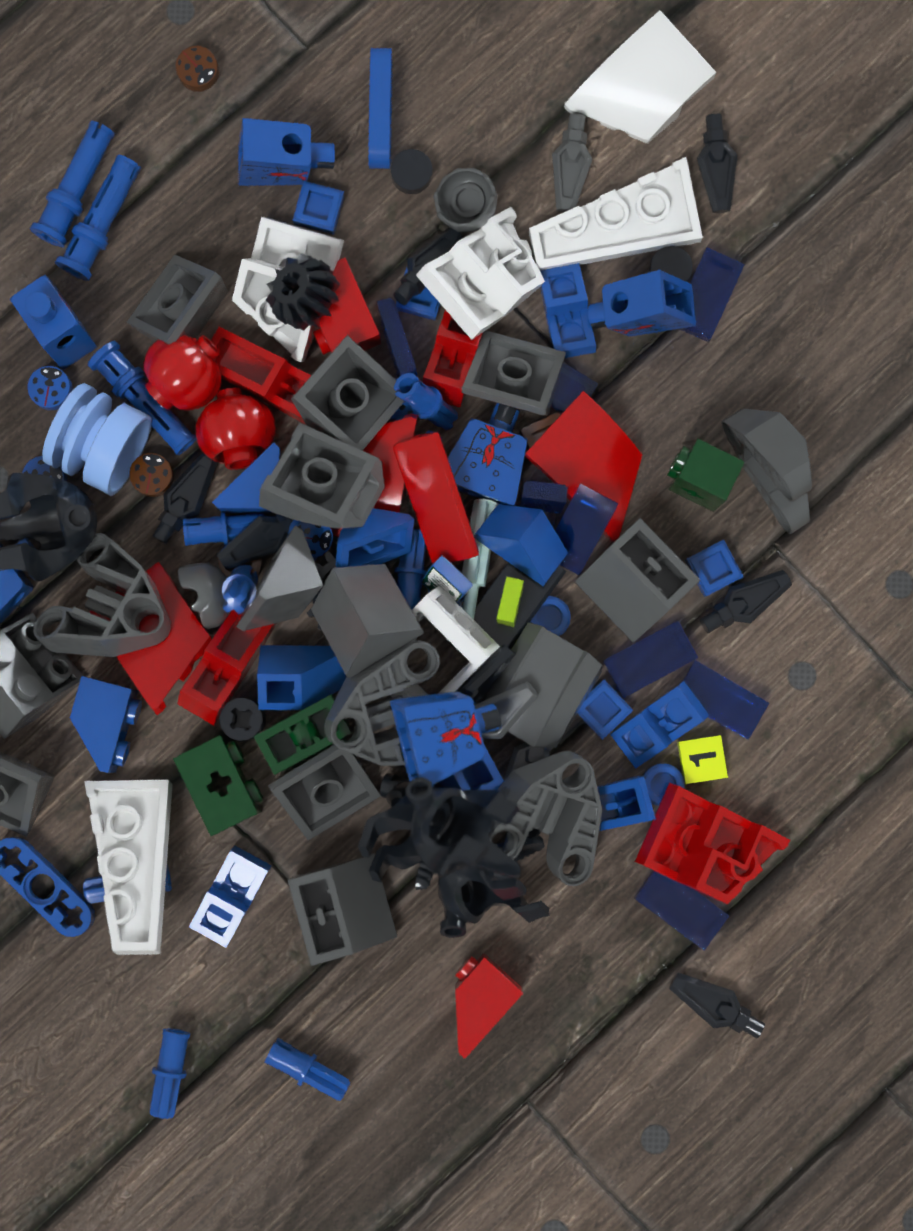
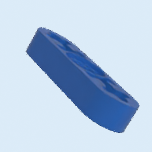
[368,48,392,169]
[0,837,95,937]

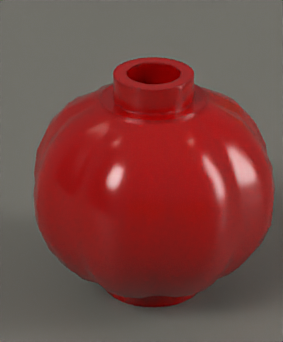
[144,335,222,410]
[196,388,276,470]

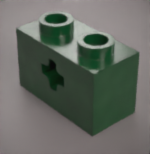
[667,439,745,512]
[254,695,354,775]
[173,735,264,836]

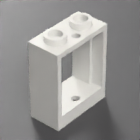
[390,586,500,698]

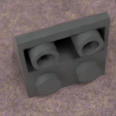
[574,518,700,643]
[0,613,83,739]
[288,853,398,966]

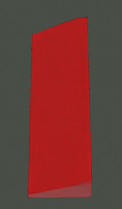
[393,432,479,564]

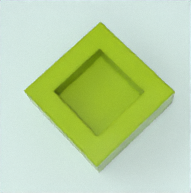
[497,577,524,627]

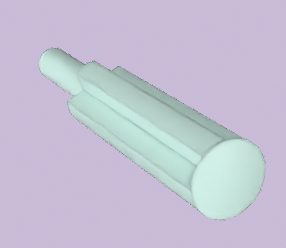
[462,499,498,620]

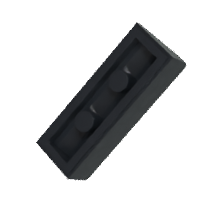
[450,562,567,657]

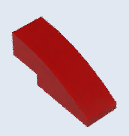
[422,310,484,407]
[211,327,311,424]
[177,610,277,725]

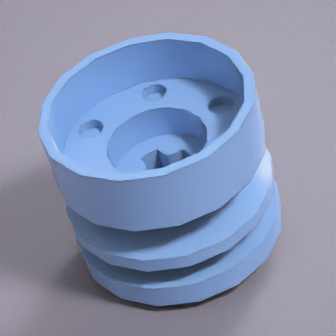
[42,383,152,496]

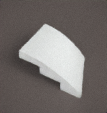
[564,10,716,144]
[416,207,545,340]
[232,217,344,362]

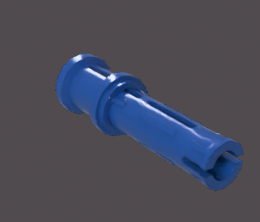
[30,121,115,248]
[55,155,141,281]
[88,340,197,456]

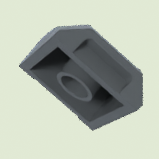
[259,423,385,528]
[484,622,602,748]

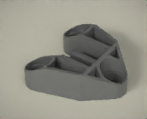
[721,408,812,534]
[34,533,171,657]
[324,639,440,766]
[489,751,602,886]

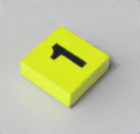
[677,735,728,784]

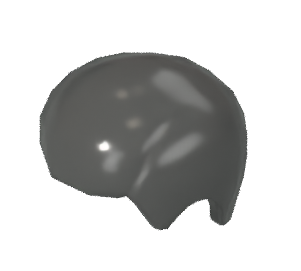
[433,168,497,232]
[178,563,229,629]

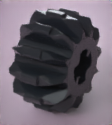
[266,253,340,331]

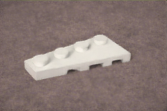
[529,157,703,270]
[84,780,172,955]

